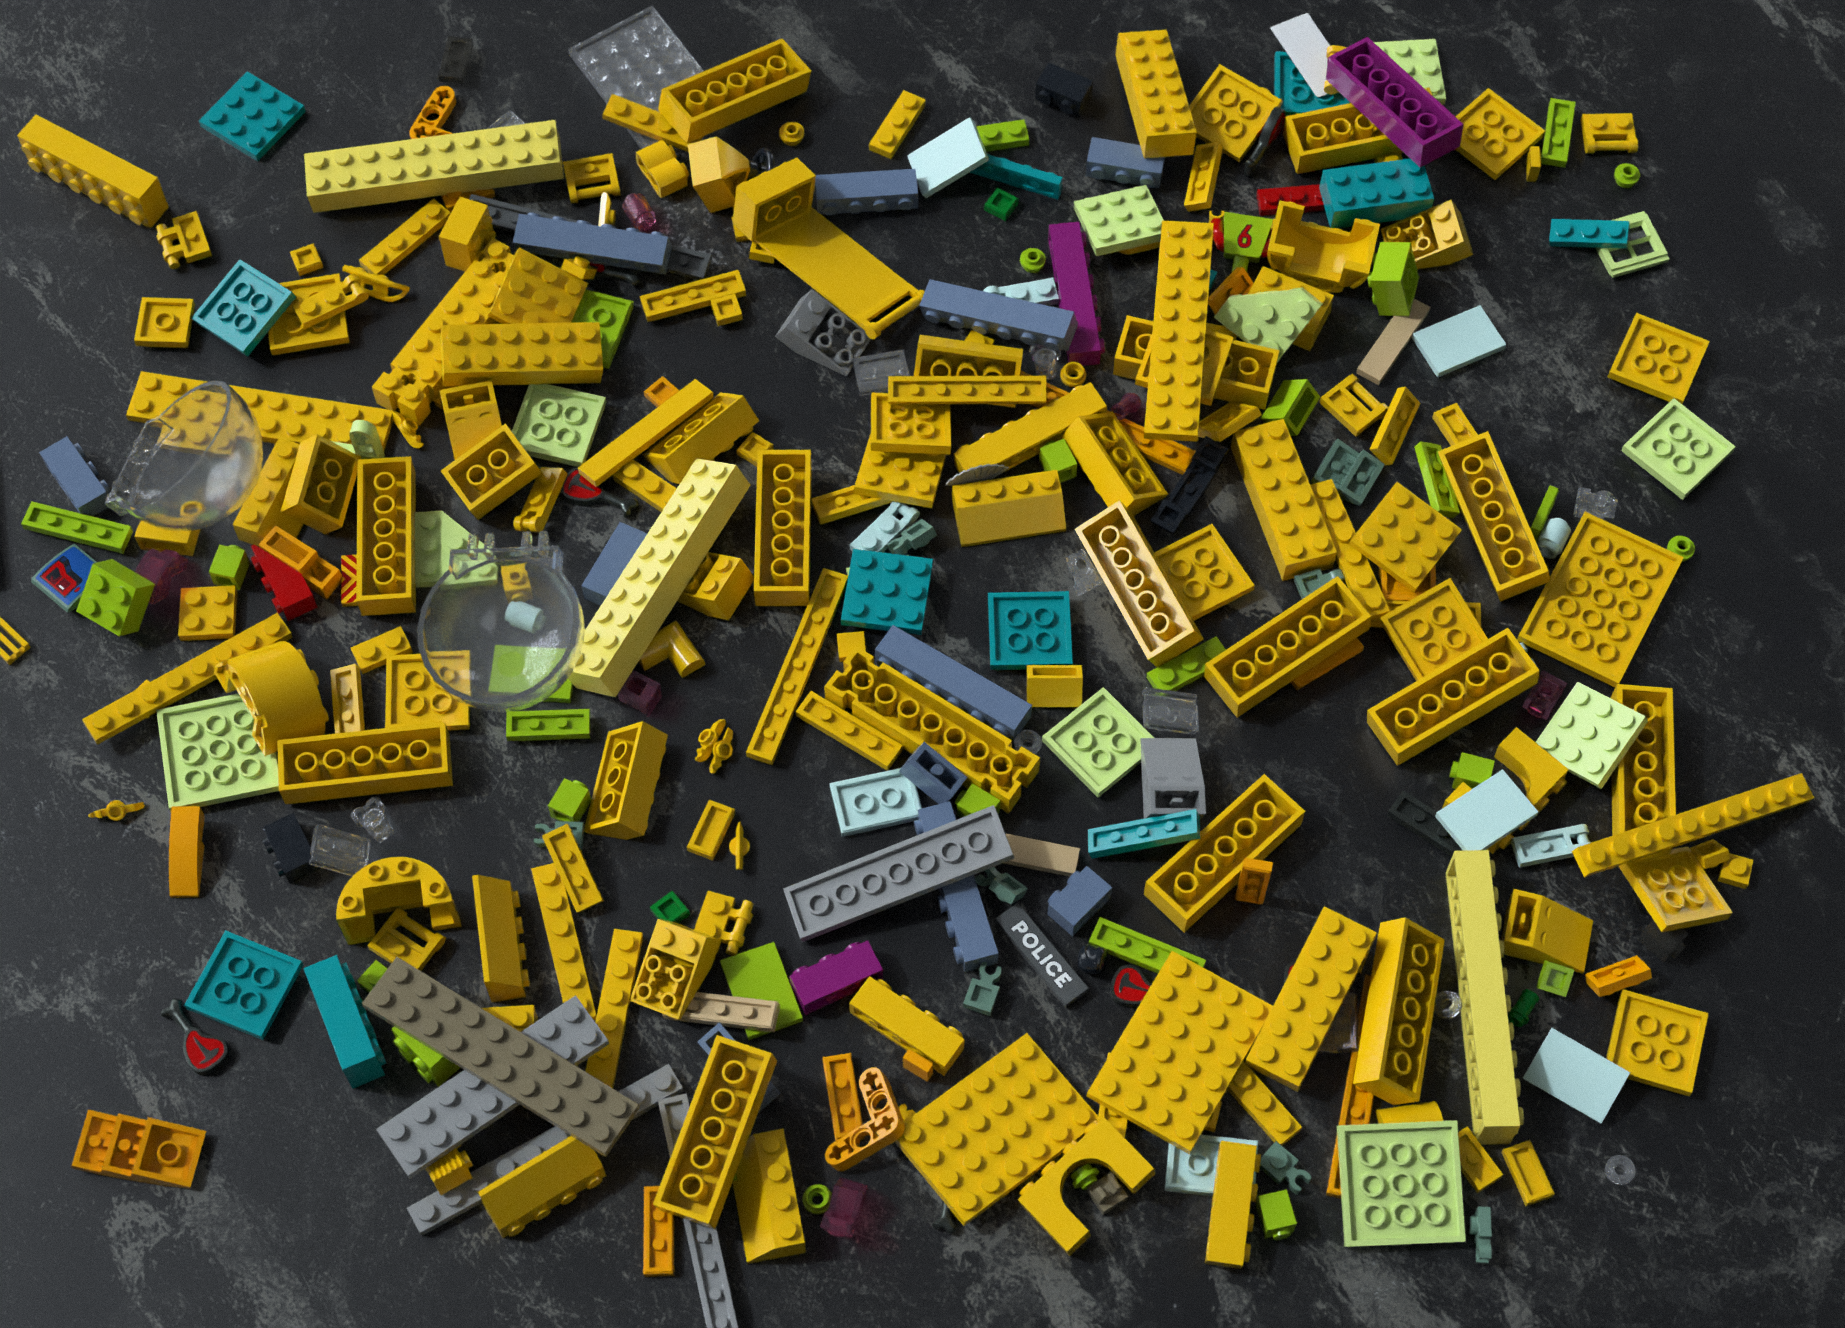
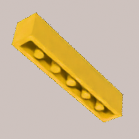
[954,382,1107,473]

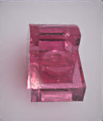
[135,548,189,605]
[820,1177,868,1238]

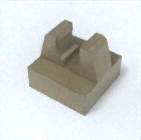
[1086,1172,1128,1215]

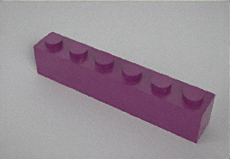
[1048,222,1105,366]

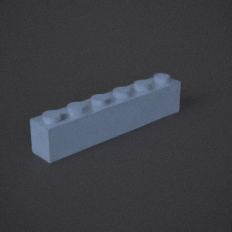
[513,213,672,274]
[919,279,1078,351]
[875,625,1032,742]
[914,801,998,972]

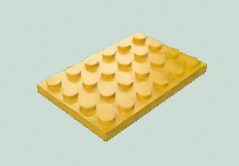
[1517,511,1684,687]
[1087,951,1273,1155]
[894,1033,1098,1226]

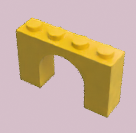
[1442,727,1569,854]
[1018,1117,1155,1256]

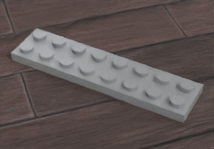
[783,805,1015,942]
[376,995,609,1179]

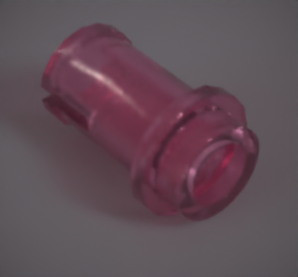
[1111,393,1141,420]

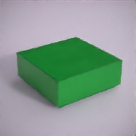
[984,188,1019,221]
[650,891,690,923]

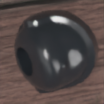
[1077,943,1108,974]

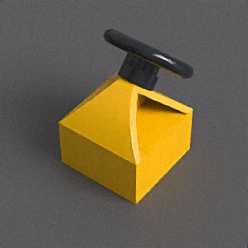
[688,137,775,213]

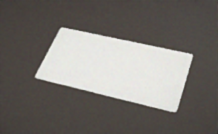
[1271,13,1330,97]

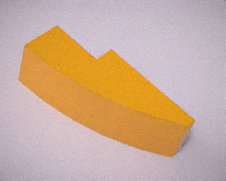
[258,526,342,600]
[169,806,205,898]

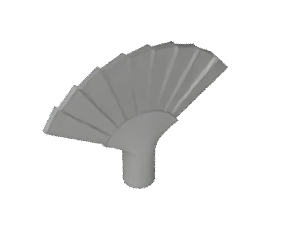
[946,464,1009,486]

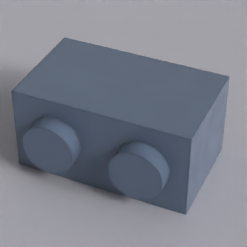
[899,742,967,804]
[1047,866,1112,936]

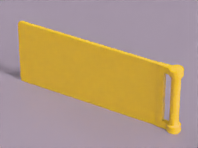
[753,208,925,339]

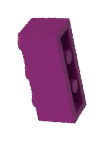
[790,940,883,1015]

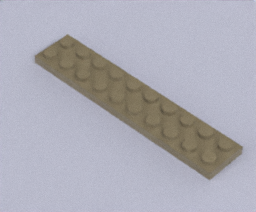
[362,957,639,1157]

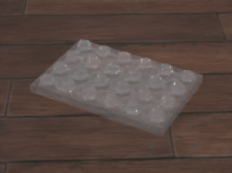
[568,6,703,149]

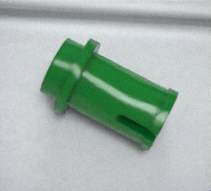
[1507,989,1539,1027]

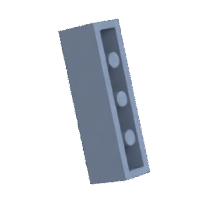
[815,169,918,215]

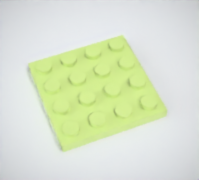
[156,693,279,811]
[1337,1120,1466,1247]

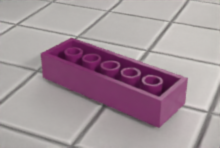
[1326,37,1463,167]

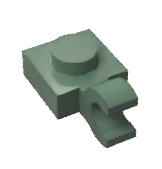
[1294,568,1345,599]
[975,867,1028,904]

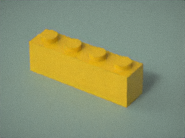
[849,976,964,1076]
[1205,1141,1261,1269]

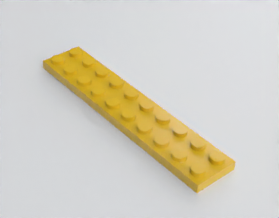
[1144,221,1214,442]
[126,371,393,451]

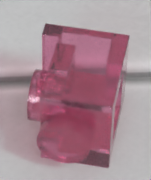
[618,670,662,717]
[1523,670,1567,720]

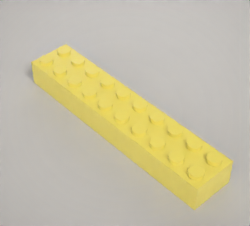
[304,120,564,213]
[560,458,750,697]
[1446,850,1524,1145]

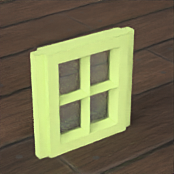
[1596,211,1669,278]

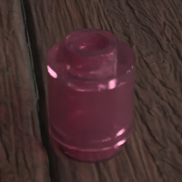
[622,193,656,232]

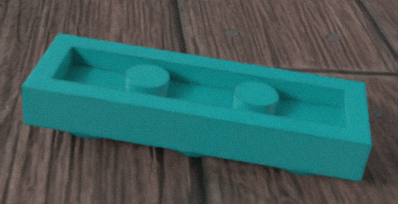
[1549,219,1630,248]

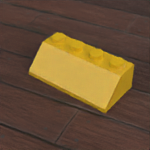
[914,335,1023,408]
[643,392,759,484]
[1061,412,1168,516]
[232,438,304,546]
[952,470,1066,547]
[584,721,668,840]
[472,875,530,1002]
[733,1129,806,1264]
[478,1136,606,1238]

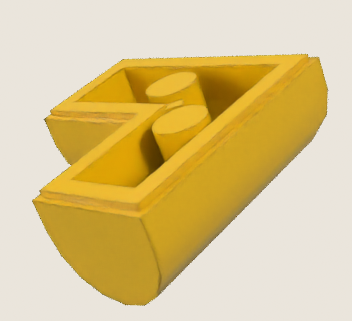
[638,620,705,678]

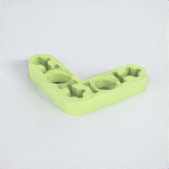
[332,420,385,459]

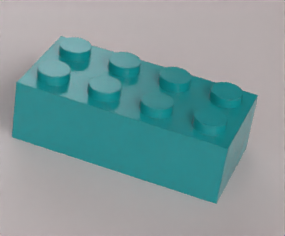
[1319,159,1434,228]
[304,955,387,1089]

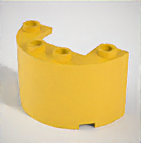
[1267,200,1380,293]
[214,641,329,756]
[336,857,462,945]

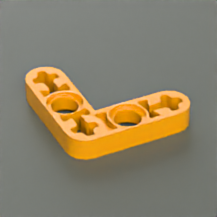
[409,86,456,139]
[825,1067,905,1171]

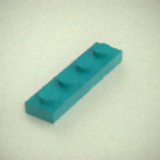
[969,154,1063,200]
[1088,809,1201,859]

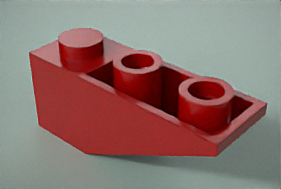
[250,544,317,621]

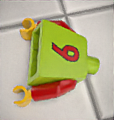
[1209,210,1275,272]

